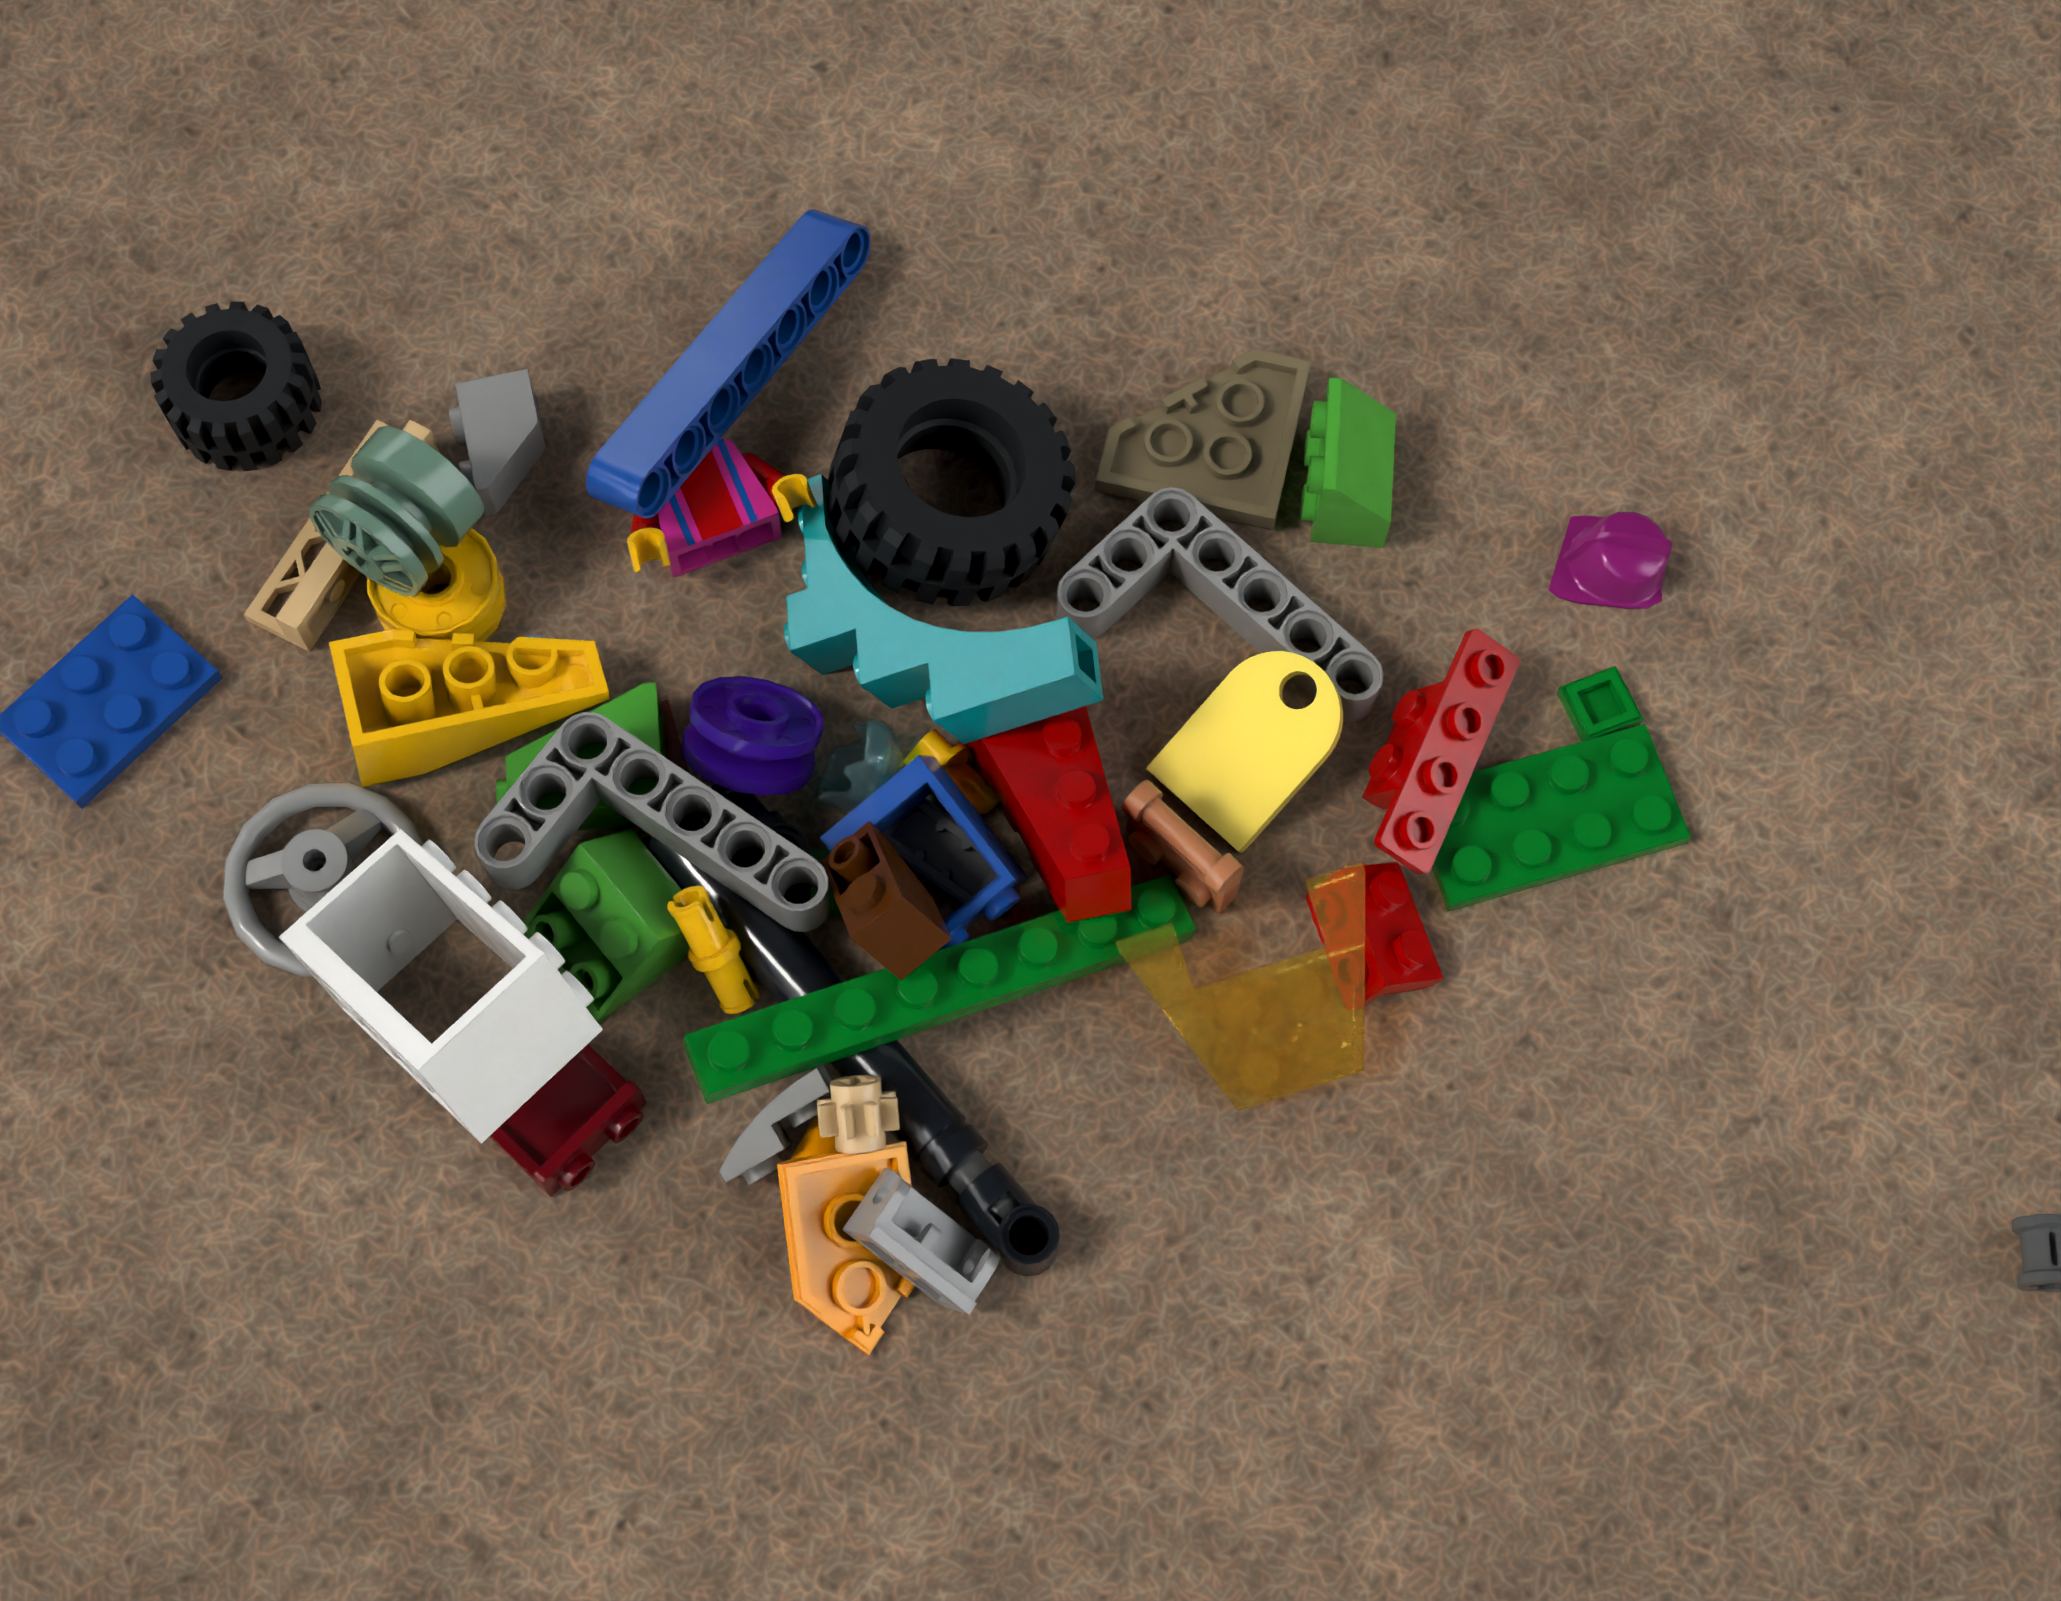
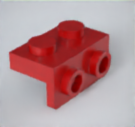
[1306,862,1444,1010]

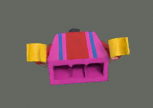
[627,438,818,578]

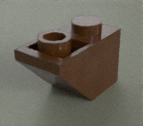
[820,821,951,980]

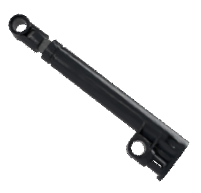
[647,784,1060,1276]

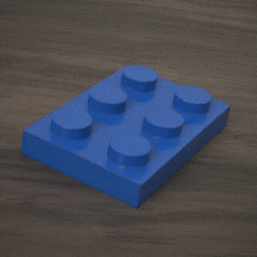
[0,594,222,809]

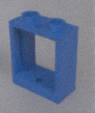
[820,755,1029,951]

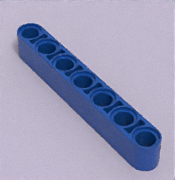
[586,209,871,519]

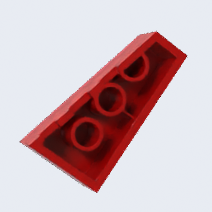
[962,706,1131,923]

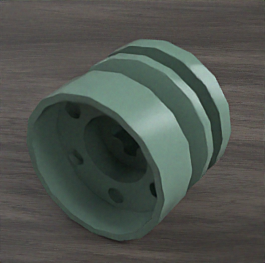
[309,426,485,596]

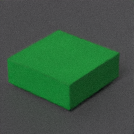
[1557,666,1643,742]

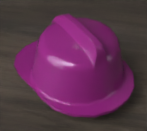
[1548,512,1672,609]

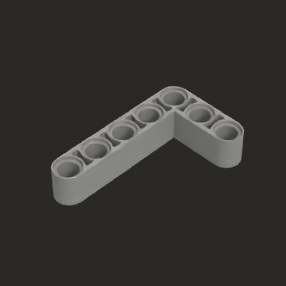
[1056,487,1384,722]
[474,712,832,932]

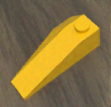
[329,629,610,787]

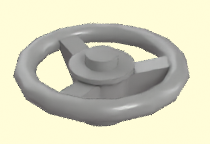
[223,783,423,977]

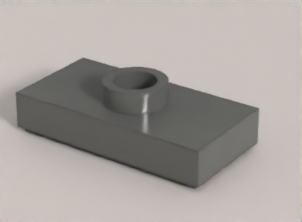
[882,797,997,904]

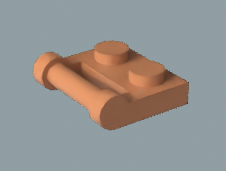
[1121,779,1244,914]

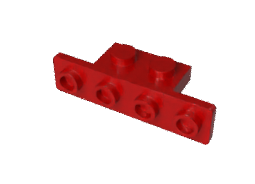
[1362,628,1520,874]

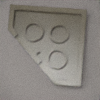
[1095,349,1311,530]

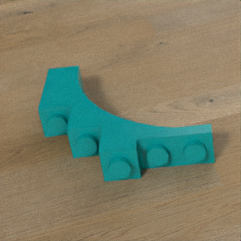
[784,474,1103,744]

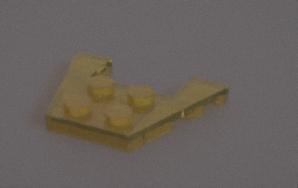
[1116,861,1365,1111]

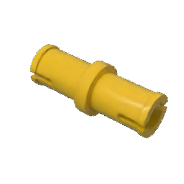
[667,886,760,1014]

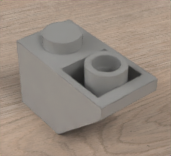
[449,369,546,516]

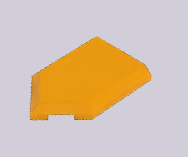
[777,1141,915,1355]

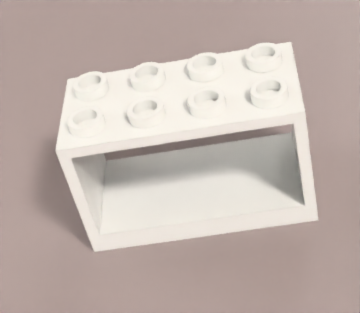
[279,829,603,1144]

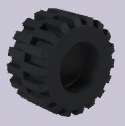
[150,301,322,471]

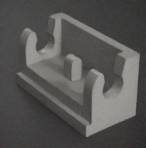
[842,1168,1000,1315]

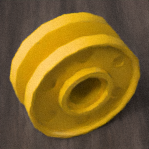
[367,529,506,642]

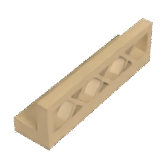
[244,420,440,652]

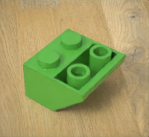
[1300,377,1396,548]
[523,829,690,1023]

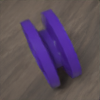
[682,676,824,796]

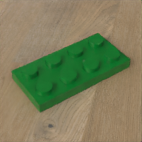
[1432,724,1691,912]

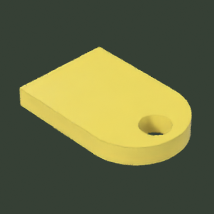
[1146,651,1343,853]

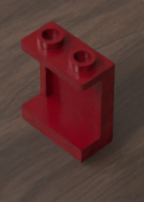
[489,1044,647,1197]

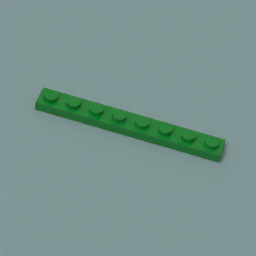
[683,874,1196,1104]

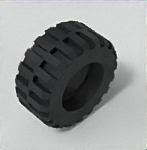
[827,358,1075,607]

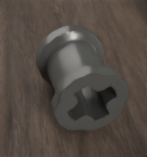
[2012,1214,2061,1292]

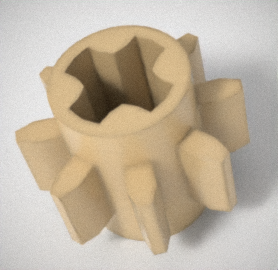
[816,1075,900,1154]

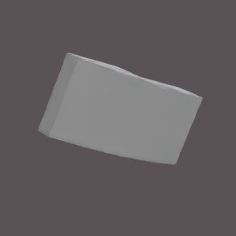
[719,1065,832,1185]

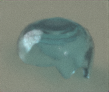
[818,717,903,812]

